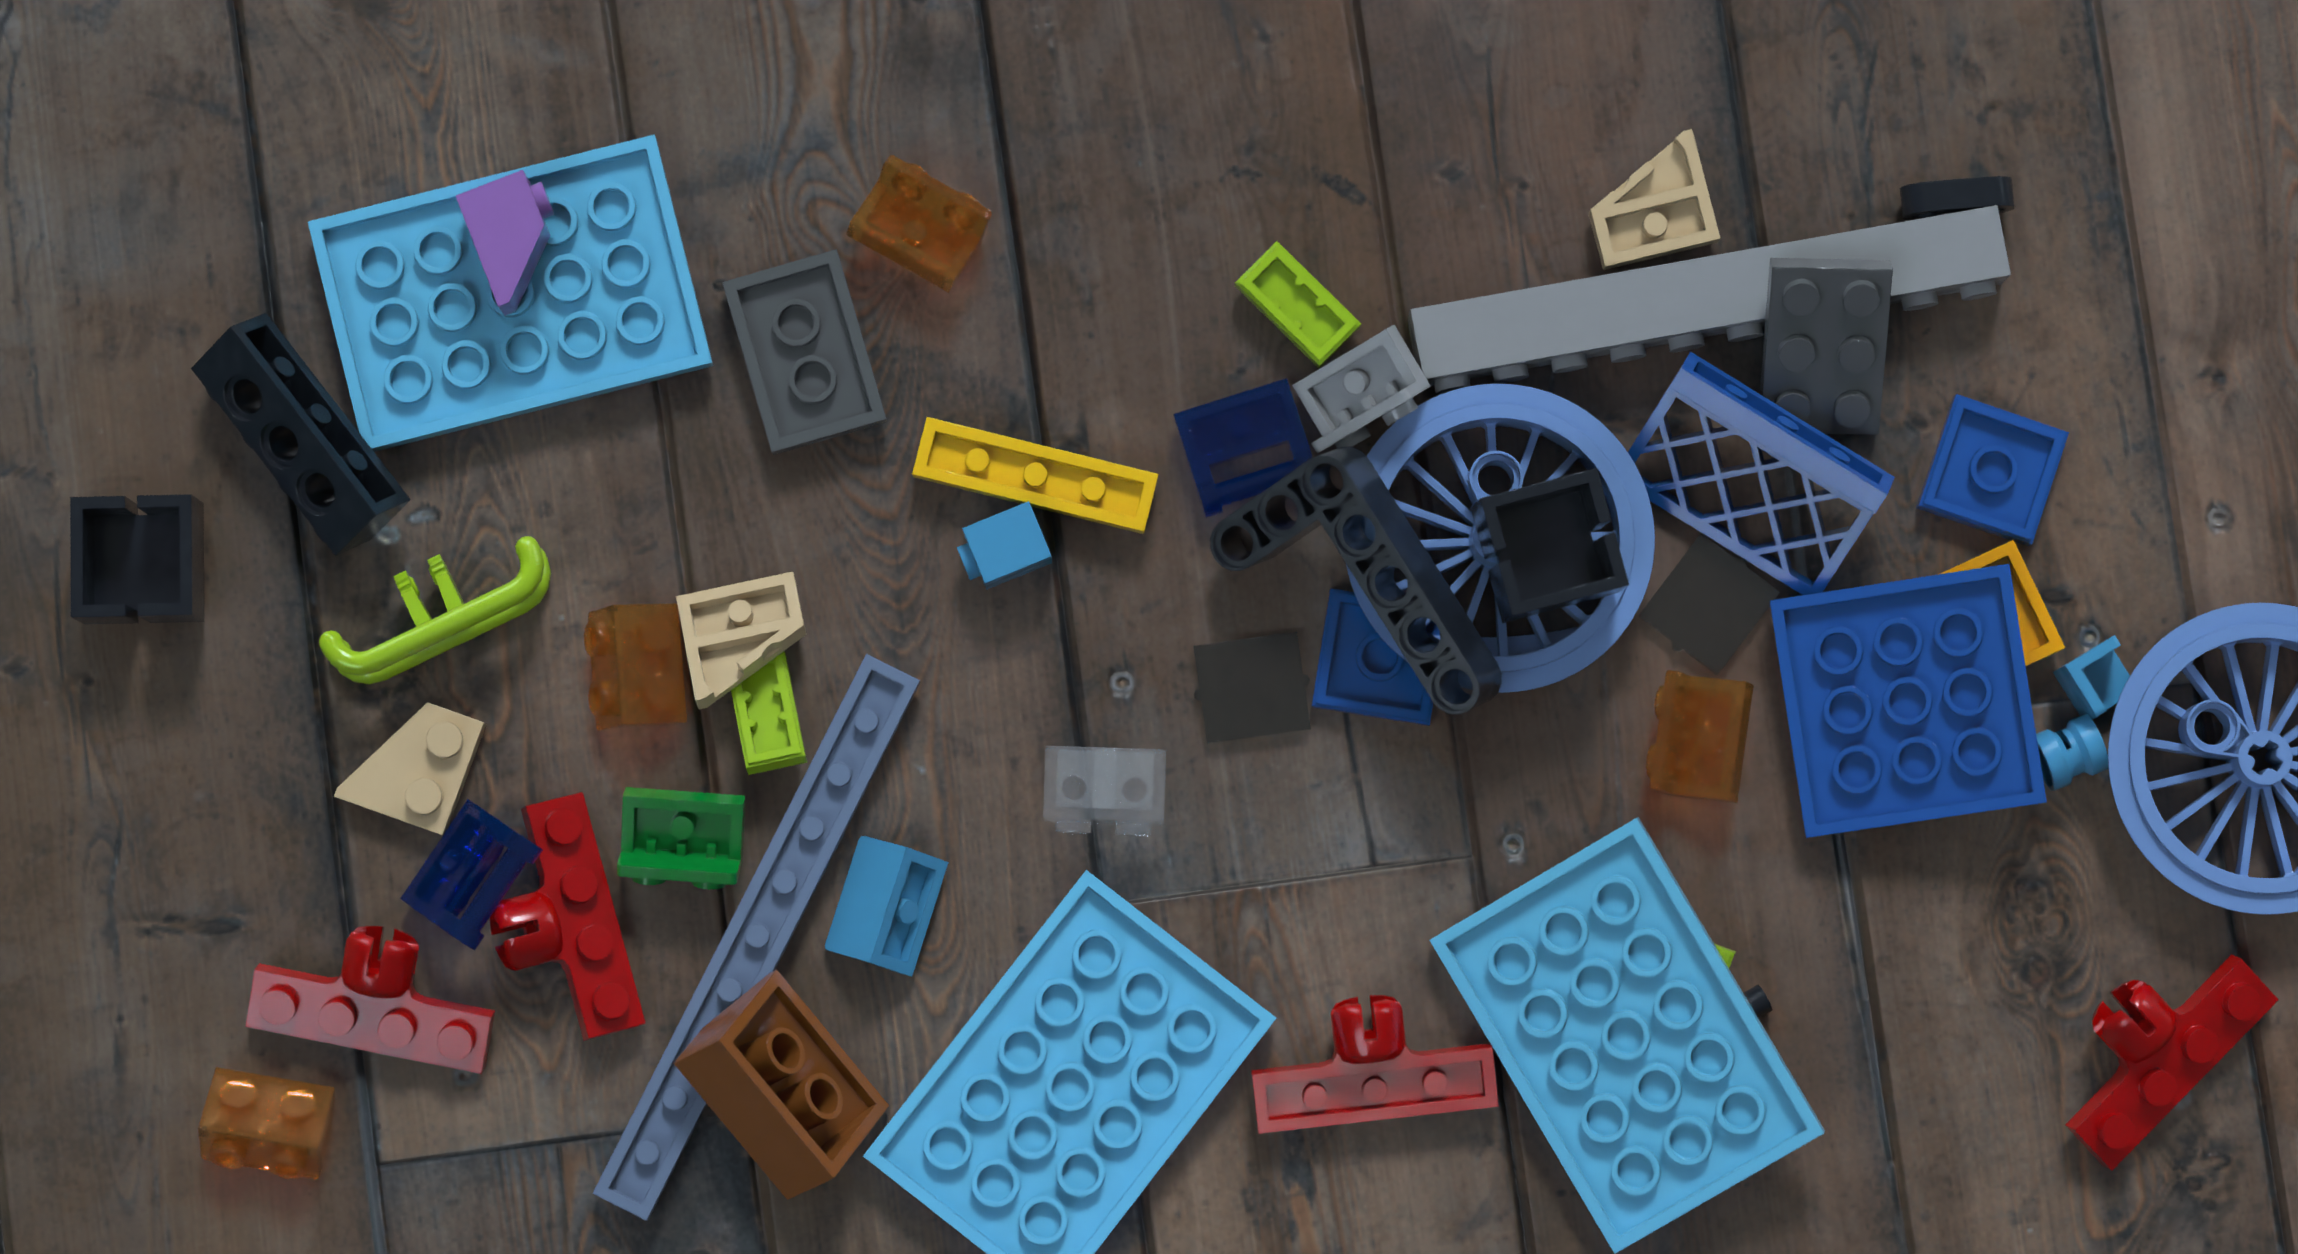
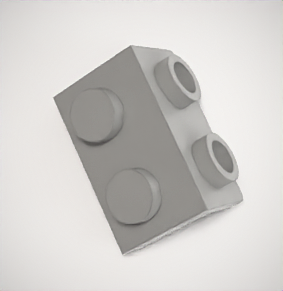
[1292,325,1431,453]

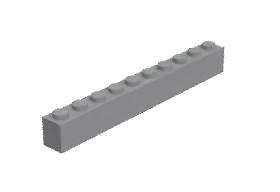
[1407,205,2011,394]

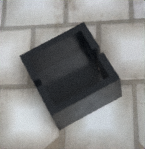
[1470,468,1629,623]
[70,494,204,625]

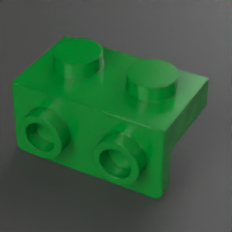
[617,787,745,890]

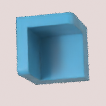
[2053,635,2130,719]

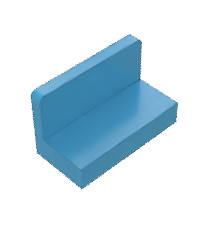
[825,836,949,977]

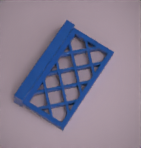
[1628,352,1895,595]

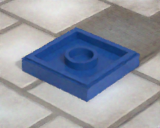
[1916,394,2069,547]
[1311,588,1440,726]

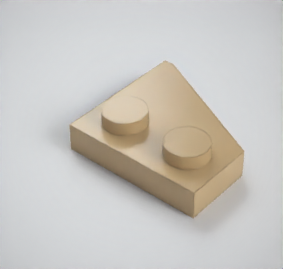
[1589,129,1721,270]
[676,571,806,709]
[334,702,487,836]

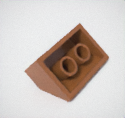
[673,970,889,1200]

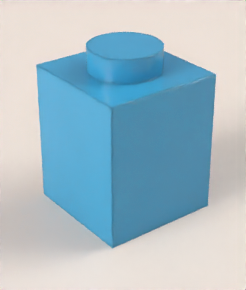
[957,501,1052,590]

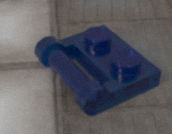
[1173,378,1313,518]
[400,799,543,950]

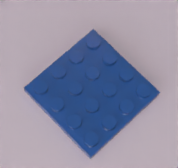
[1770,564,2047,838]

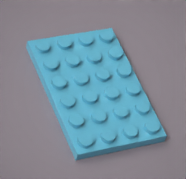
[308,134,714,452]
[1430,817,1825,1254]
[863,870,1276,1254]

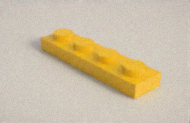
[912,417,1159,534]

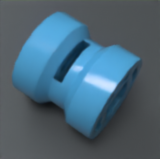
[2036,714,2109,791]

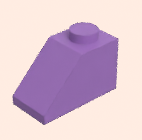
[455,170,555,316]

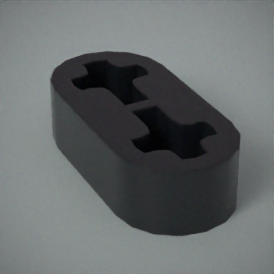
[1900,176,2015,220]

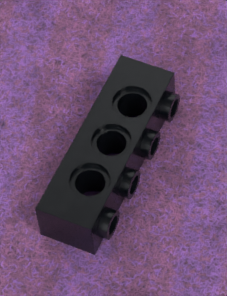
[191,313,411,556]

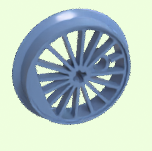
[1346,384,1655,693]
[2108,603,2298,914]

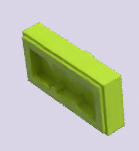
[1235,241,1361,368]
[731,651,807,775]

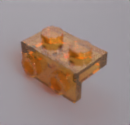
[846,155,992,293]
[584,603,687,731]
[1646,670,1754,803]
[198,1067,335,1179]

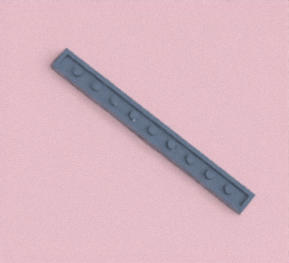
[592,654,921,1221]

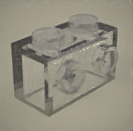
[1043,746,1166,836]

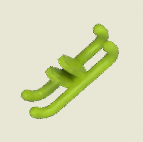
[319,536,551,684]

